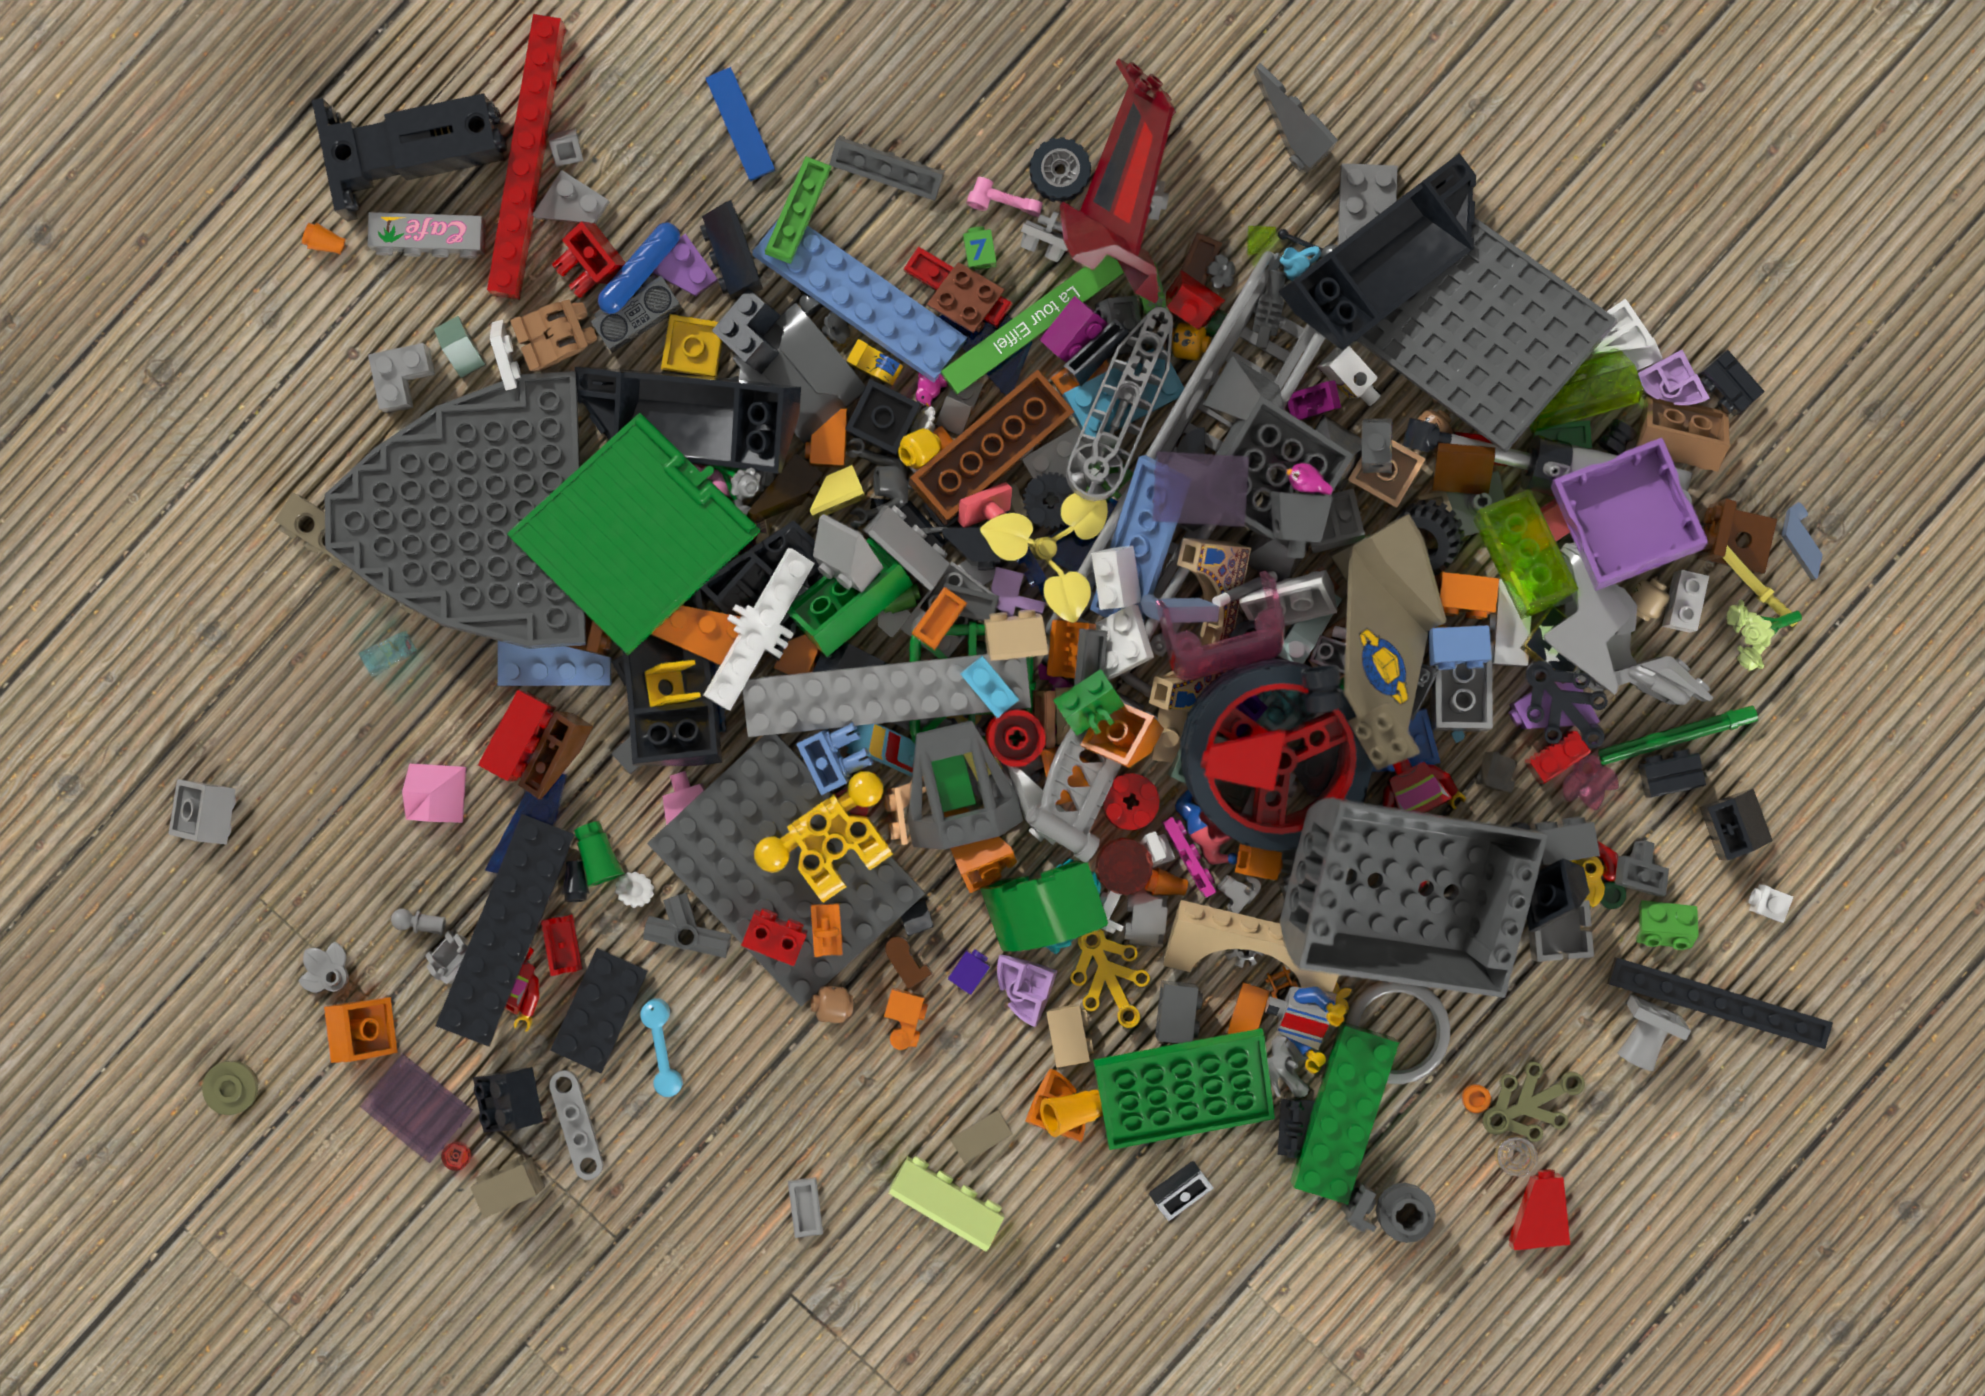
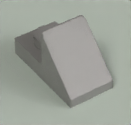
[936,381,984,435]

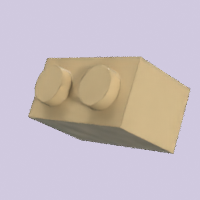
[1046,1004,1094,1068]

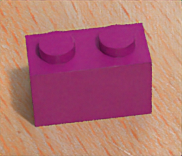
[1039,296,1108,363]

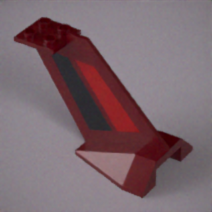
[1060,58,1176,303]

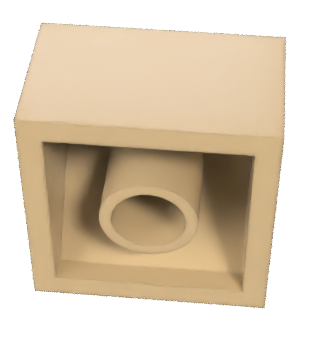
[984,610,1048,661]

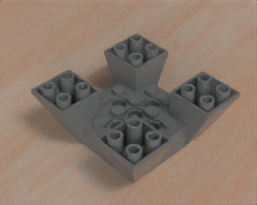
[1167,356,1362,583]

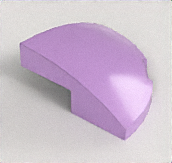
[1633,350,1710,405]
[997,955,1057,1027]

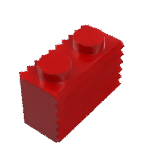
[1525,731,1591,784]

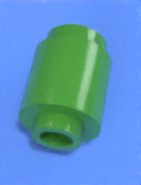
[884,583,922,614]

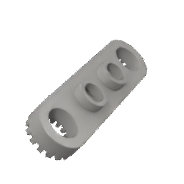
[550,1070,604,1180]

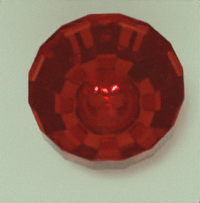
[1095,837,1153,895]

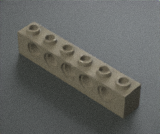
[274,492,414,614]

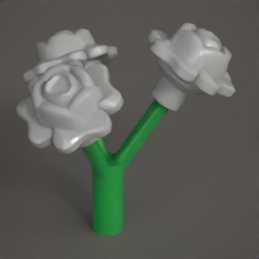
[712,465,776,515]

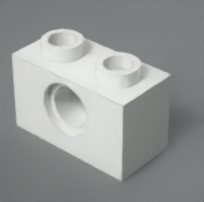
[1662,570,1709,633]

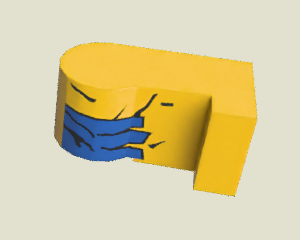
[846,339,903,386]

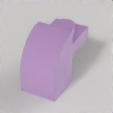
[991,567,1045,617]

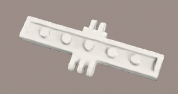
[703,548,815,711]

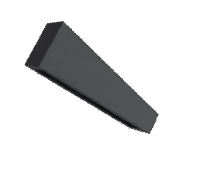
[1064,319,1129,387]

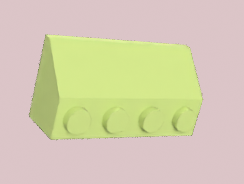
[889,1156,1004,1252]

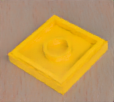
[661,314,723,377]

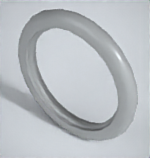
[1345,981,1450,1084]

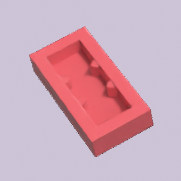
[958,482,1012,528]

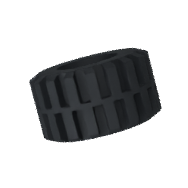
[1396,500,1465,576]

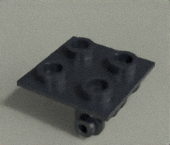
[1277,1098,1315,1158]

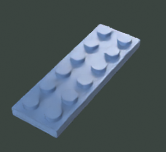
[1090,455,1191,623]

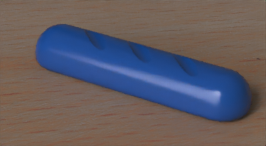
[598,222,680,314]

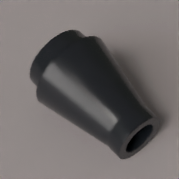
[561,861,590,902]

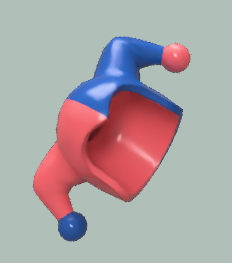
[1175,789,1238,865]

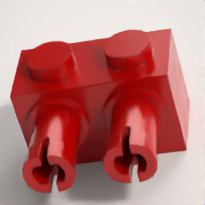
[552,221,626,298]

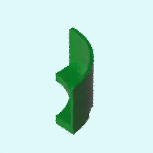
[980,860,1108,952]

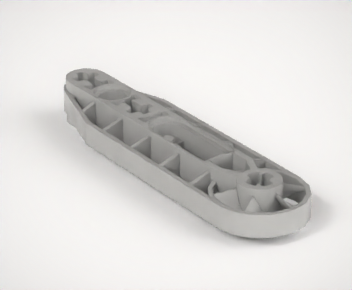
[1066,307,1173,501]

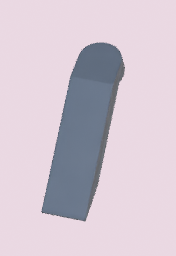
[1781,502,1823,580]
[1140,594,1219,623]

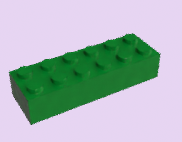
[1290,1022,1399,1204]

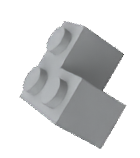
[368,343,435,414]

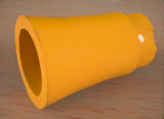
[1040,1089,1103,1137]

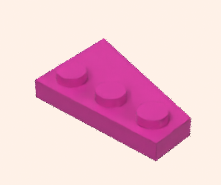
[1161,817,1216,898]

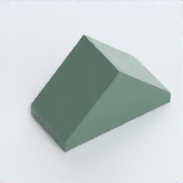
[434,316,486,378]

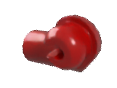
[1597,840,1619,881]

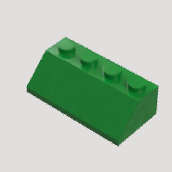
[787,537,913,657]

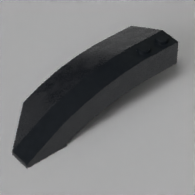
[575,366,801,473]
[623,589,722,766]

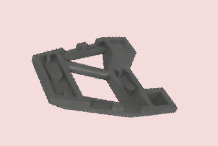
[907,721,1023,849]

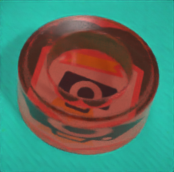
[441,1141,471,1171]

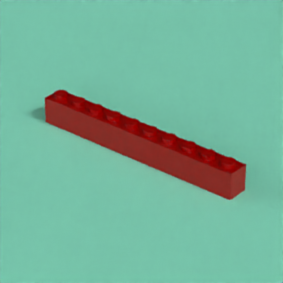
[487,14,566,300]

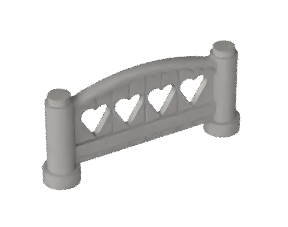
[1026,698,1158,863]

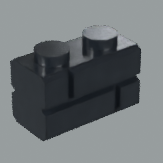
[1697,350,1765,416]
[1638,749,1706,798]

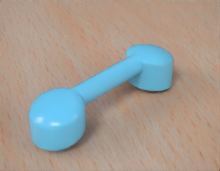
[640,998,683,1097]

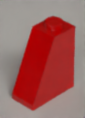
[1201,729,1286,791]
[1509,1169,1570,1250]

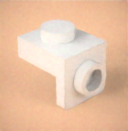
[1100,888,1124,934]

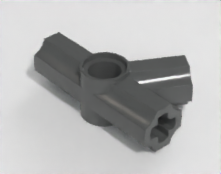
[643,893,732,958]

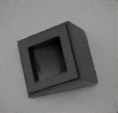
[901,900,934,936]

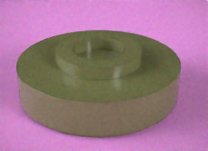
[202,1061,258,1115]

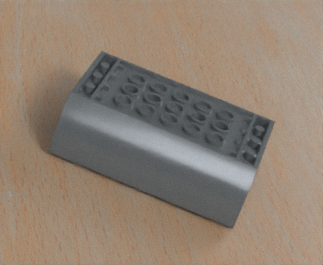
[1280,798,1548,998]

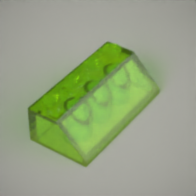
[1529,351,1644,433]
[1473,489,1579,620]

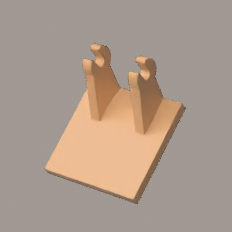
[884,776,927,845]

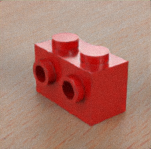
[741,908,808,967]

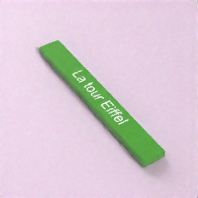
[940,255,1124,395]

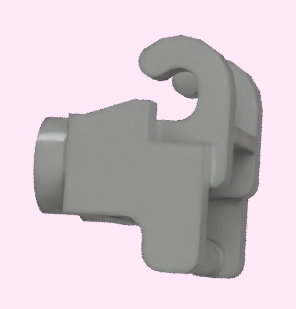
[1217,875,1261,914]
[425,930,470,984]

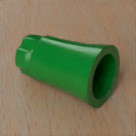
[574,821,625,887]

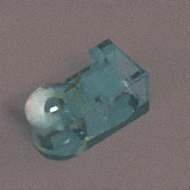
[358,631,417,678]

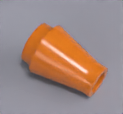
[301,222,346,255]
[1145,867,1188,896]

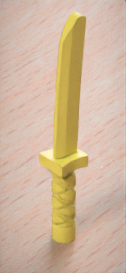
[1722,545,1798,627]

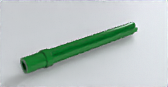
[1598,705,1758,765]

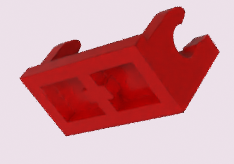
[541,914,583,976]

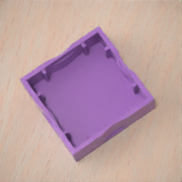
[1551,438,1708,591]

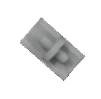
[1021,211,1068,262]

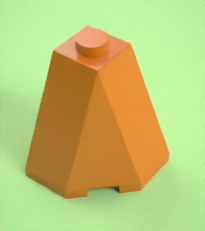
[943,807,1017,893]

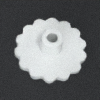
[911,406,935,433]
[615,872,654,908]

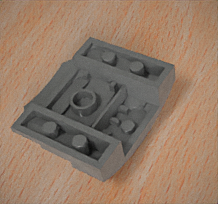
[732,303,866,444]

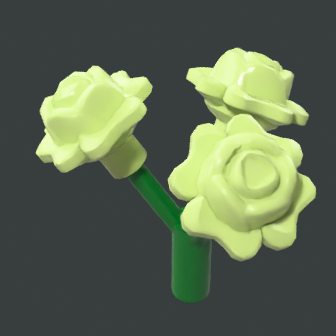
[1726,599,1802,671]

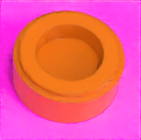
[1461,1084,1491,1113]

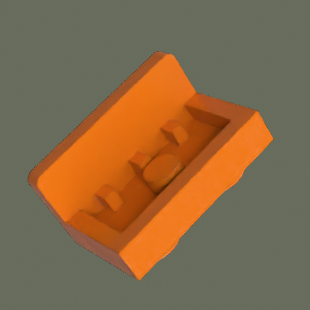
[1047,620,1096,679]

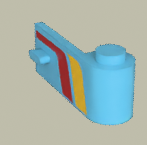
[845,724,923,777]

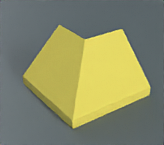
[810,465,867,520]

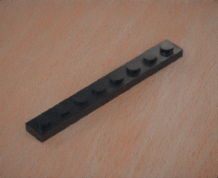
[1607,957,1833,1049]

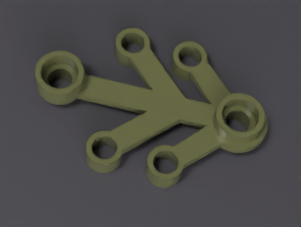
[1482,1061,1585,1142]

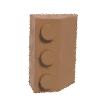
[1636,394,1730,472]

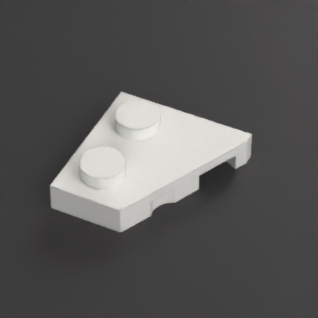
[490,320,521,390]

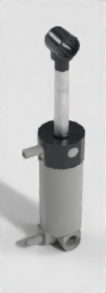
[1402,418,1693,504]

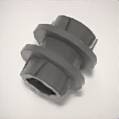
[1376,1182,1436,1243]

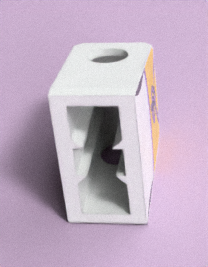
[1317,346,1381,406]

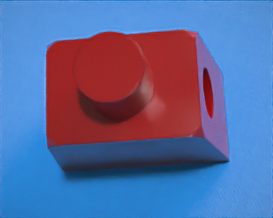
[1166,270,1225,330]

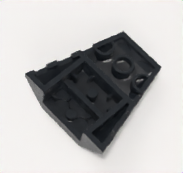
[700,520,824,661]

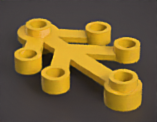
[1070,929,1150,1028]

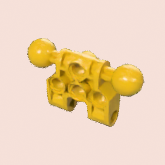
[754,771,893,903]

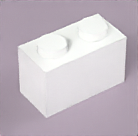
[1091,546,1141,610]

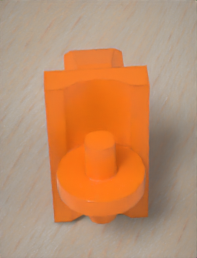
[811,903,843,957]

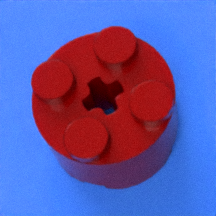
[986,708,1045,767]
[1102,773,1160,831]

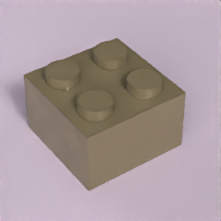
[470,1155,545,1218]

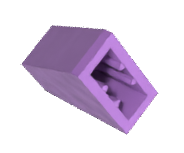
[1509,678,1600,729]

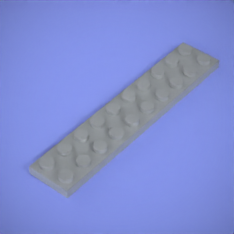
[743,654,1031,737]

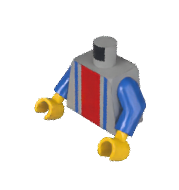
[1265,986,1346,1074]

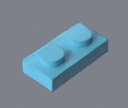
[960,655,1019,718]

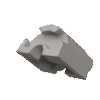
[1124,889,1168,948]

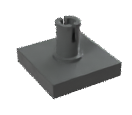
[1446,471,1512,537]

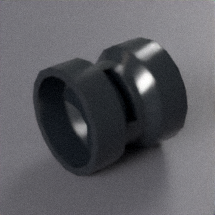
[1598,419,1637,456]

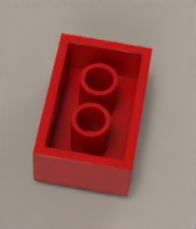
[478,690,556,781]

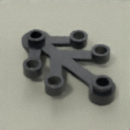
[1526,660,1608,748]

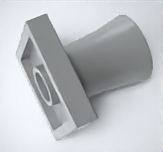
[1617,993,1691,1071]

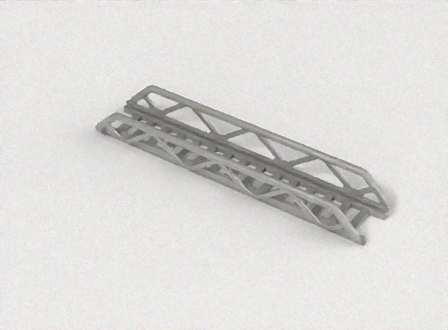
[1046,251,1325,677]

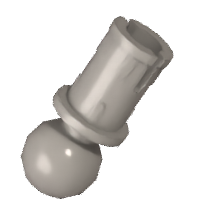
[391,909,446,935]

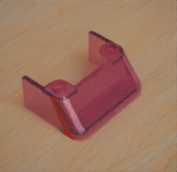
[1155,571,1285,681]

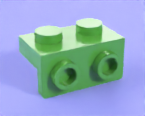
[1636,900,1699,950]

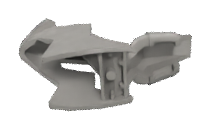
[1532,543,1713,705]

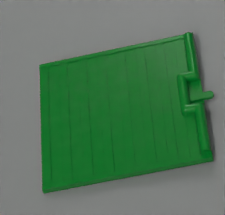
[507,413,761,655]

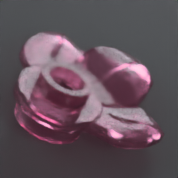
[1563,755,1619,810]

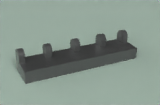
[829,135,945,201]

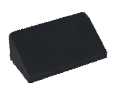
[1149,1161,1214,1221]

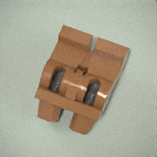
[510,299,597,372]

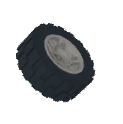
[1029,137,1091,203]

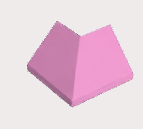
[402,764,466,823]

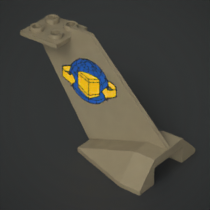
[1329,514,1447,770]

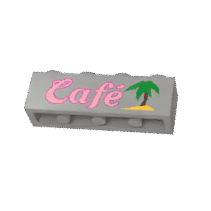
[367,212,486,259]

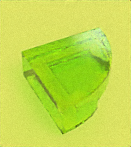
[1247,226,1276,255]

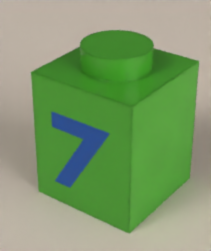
[963,226,996,271]

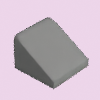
[549,129,583,167]

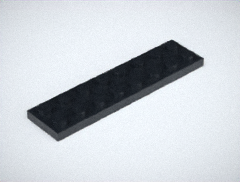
[435,814,575,1047]

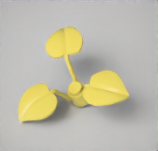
[980,491,1108,623]

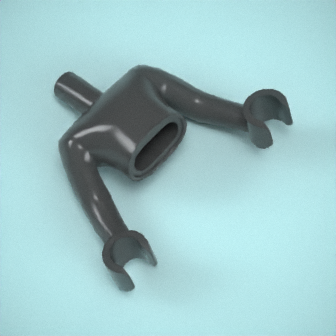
[847,438,914,528]

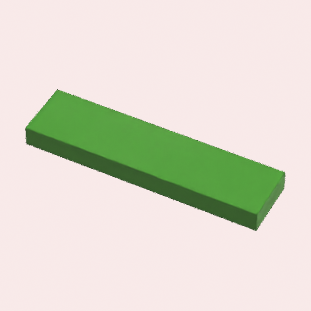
[765,156,832,264]

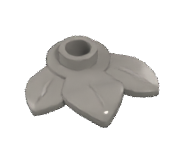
[299,942,349,993]

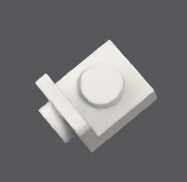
[1139,831,1175,869]
[1749,884,1793,923]

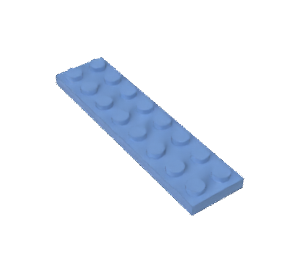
[752,222,967,383]

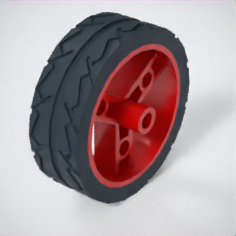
[1180,659,1373,851]

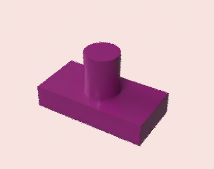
[1288,380,1341,421]

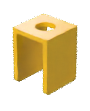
[645,660,701,707]

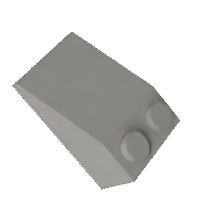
[1430,644,1493,732]

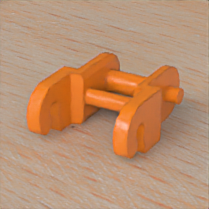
[1265,966,1298,998]

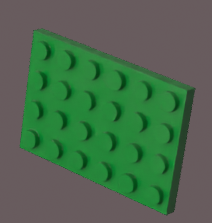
[1093,1028,1275,1150]

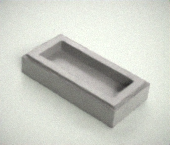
[788,1177,823,1238]

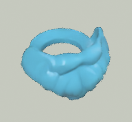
[1279,246,1321,281]

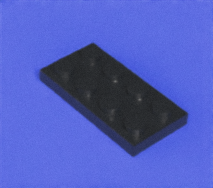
[550,947,649,1073]

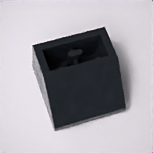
[1700,788,1773,861]
[473,1067,543,1133]

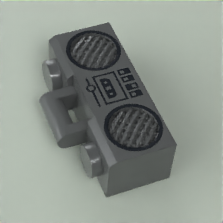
[591,276,682,353]

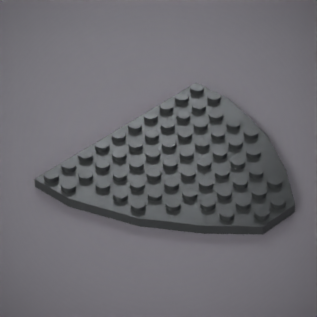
[325,371,587,649]

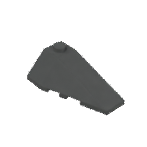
[1254,63,1338,174]

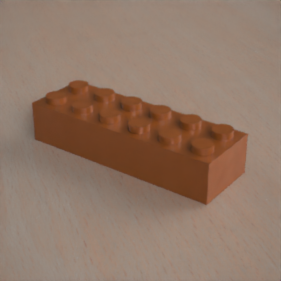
[908,369,1075,525]

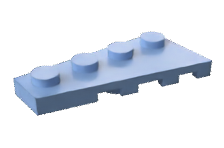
[498,641,611,686]

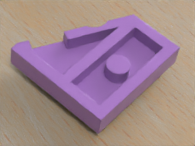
[652,234,718,297]

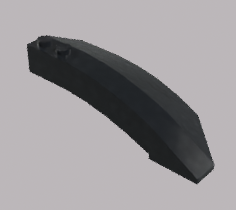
[1279,153,1476,351]

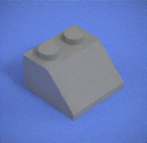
[813,514,884,593]
[169,779,236,844]

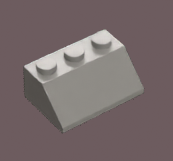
[862,505,950,591]

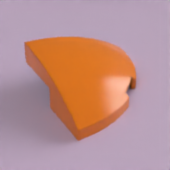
[1025,1069,1085,1142]

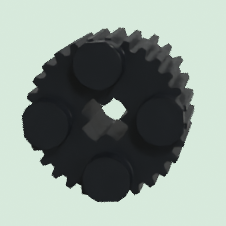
[1023,472,1074,529]

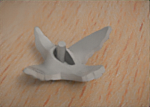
[1267,1036,1326,1098]

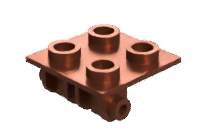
[927,262,1005,333]

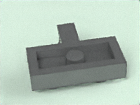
[1615,840,1669,896]

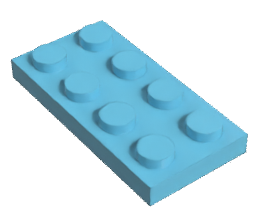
[1062,347,1184,437]

